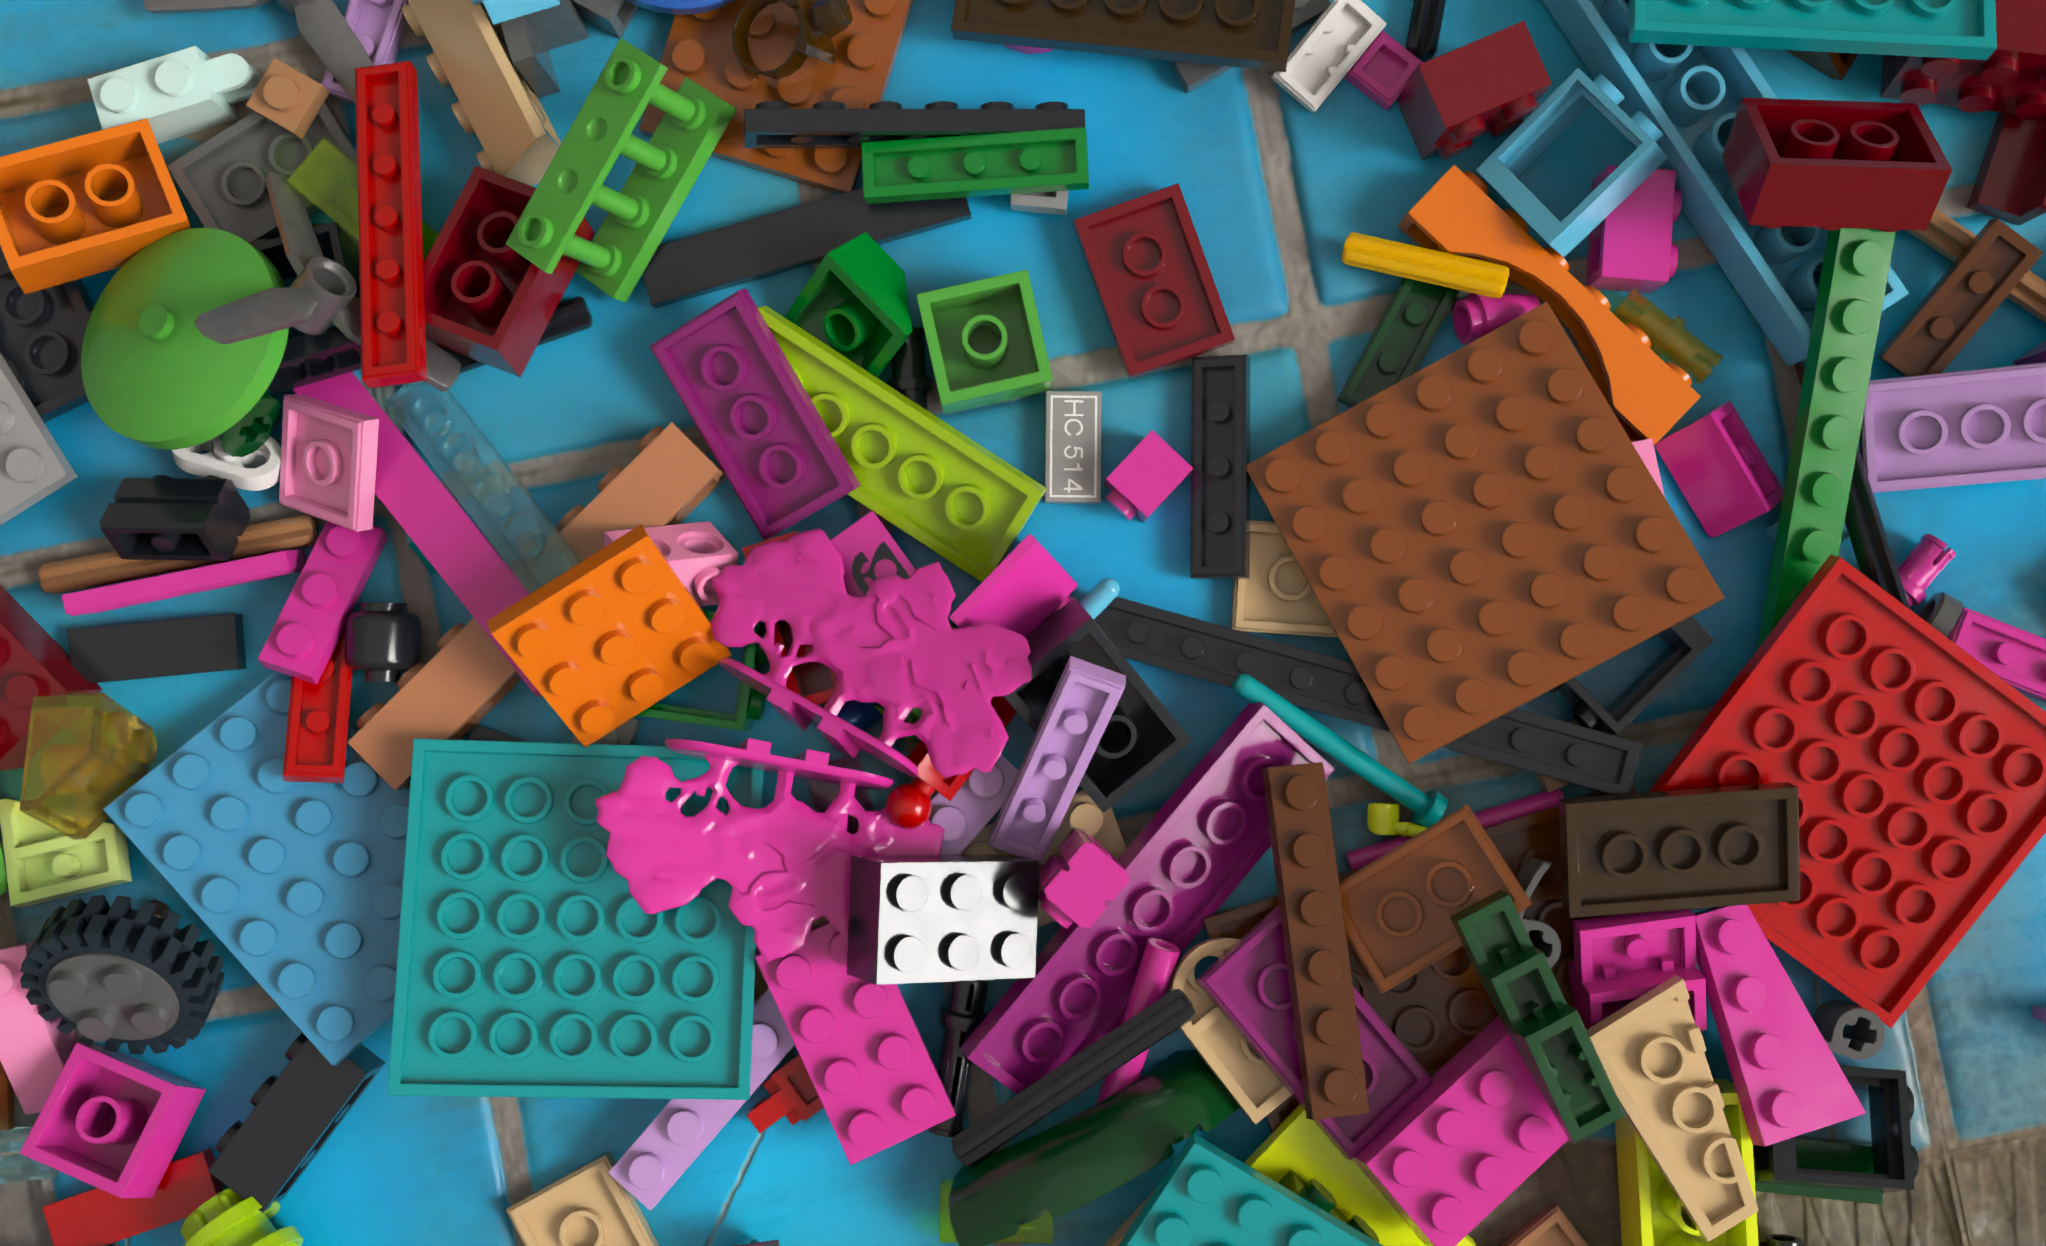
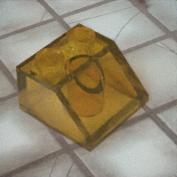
[19,693,157,840]

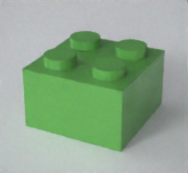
[916,269,1053,415]

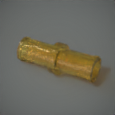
[1613,288,1724,384]

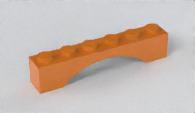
[1397,165,1701,445]

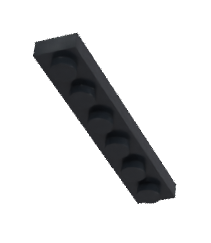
[744,101,1085,148]

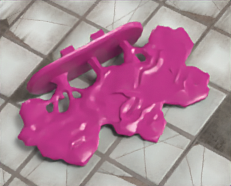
[710,528,1033,778]
[595,738,944,963]

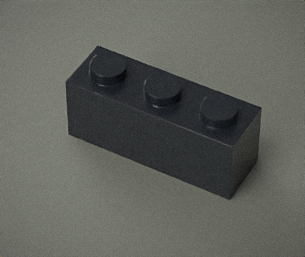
[208,1032,386,1213]

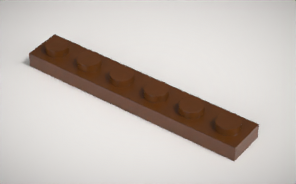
[1262,762,1370,1120]

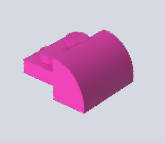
[1568,909,1707,1031]

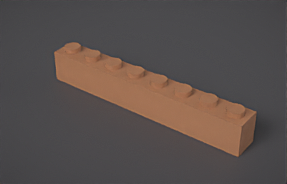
[347,422,727,791]

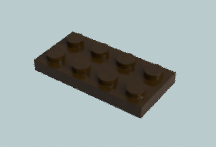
[1559,782,1800,918]

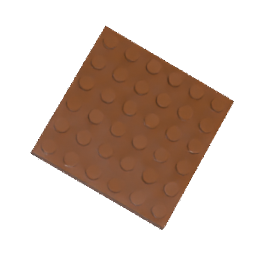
[1247,301,1725,764]

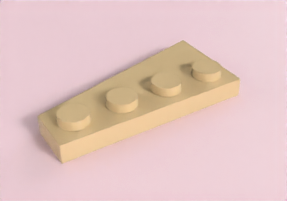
[1587,975,1759,1242]

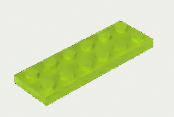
[758,305,1047,582]

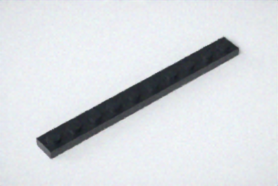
[1094,597,1642,795]

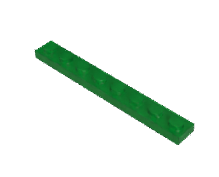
[1757,228,1896,650]

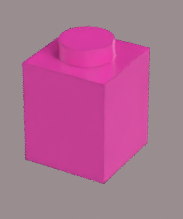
[1104,430,1193,523]

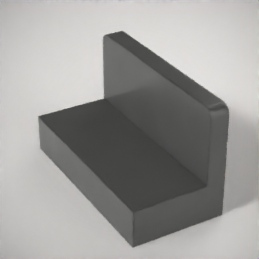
[500,0,589,98]

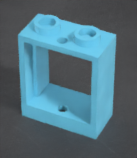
[1476,68,1668,257]

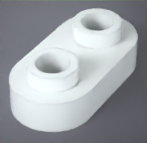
[171,436,281,491]

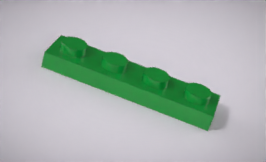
[861,127,1089,204]

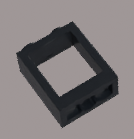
[249,221,361,394]
[1549,616,1714,735]
[1753,1066,1919,1192]

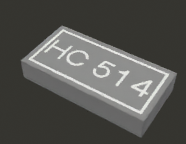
[1045,391,1102,504]

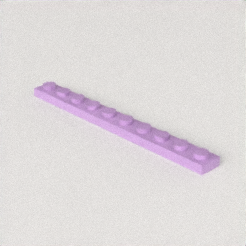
[608,754,1019,1211]

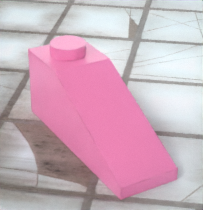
[0,942,76,1115]

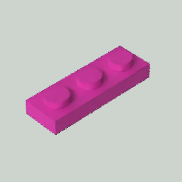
[258,521,388,685]

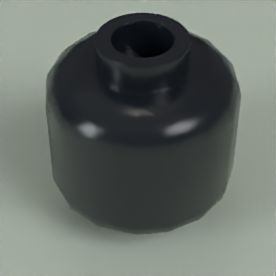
[345,602,421,682]

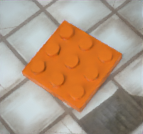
[487,524,732,748]

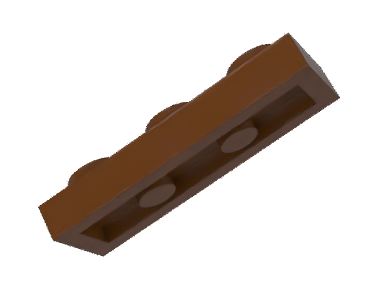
[1876,219,2043,377]

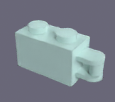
[87,46,262,144]

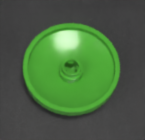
[81,228,289,450]

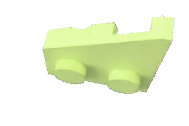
[0,798,132,908]

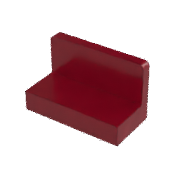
[1967,112,2046,226]

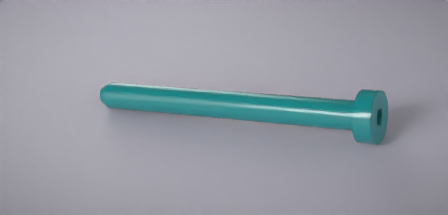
[1232,673,1448,828]

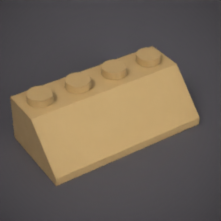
[401,0,561,186]

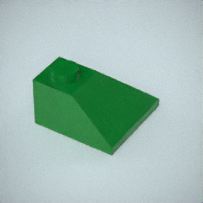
[784,232,912,378]

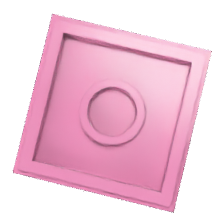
[279,394,379,532]

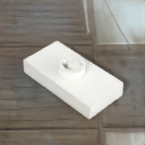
[1270,0,1387,113]

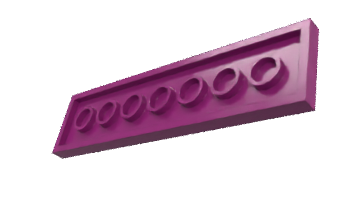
[960,701,1335,1094]

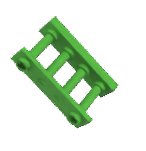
[505,38,737,303]

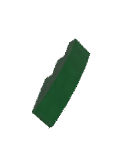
[1450,890,1626,1143]

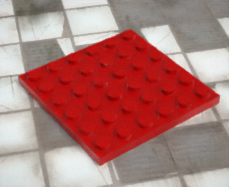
[1649,555,2046,1028]

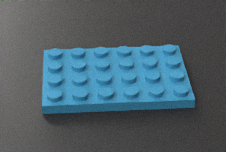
[103,671,410,1066]

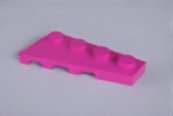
[1694,905,1866,1147]

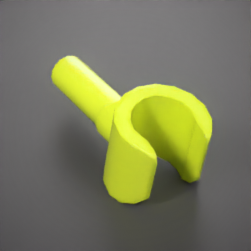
[1367,802,1427,837]

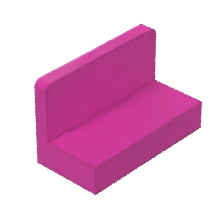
[1656,400,1784,538]

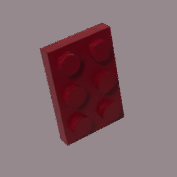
[1073,183,1235,380]

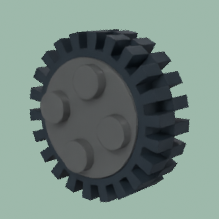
[20,895,224,1055]

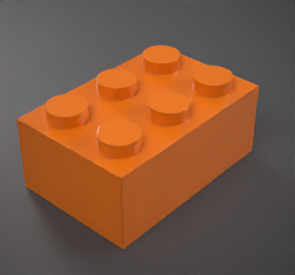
[0,118,191,294]

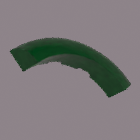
[949,1050,1240,1246]

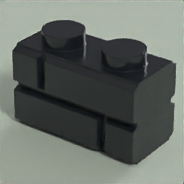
[99,475,251,561]

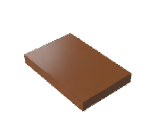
[1339,804,1532,994]

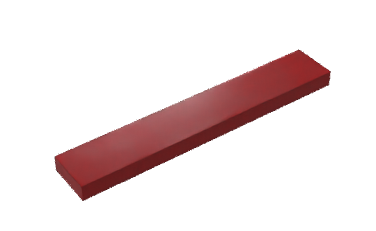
[355,61,427,388]

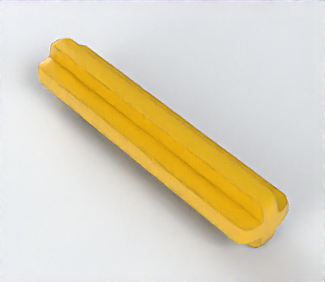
[1342,232,1509,299]

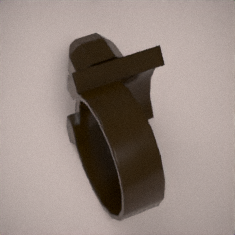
[732,0,853,79]

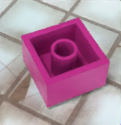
[19,1042,207,1198]

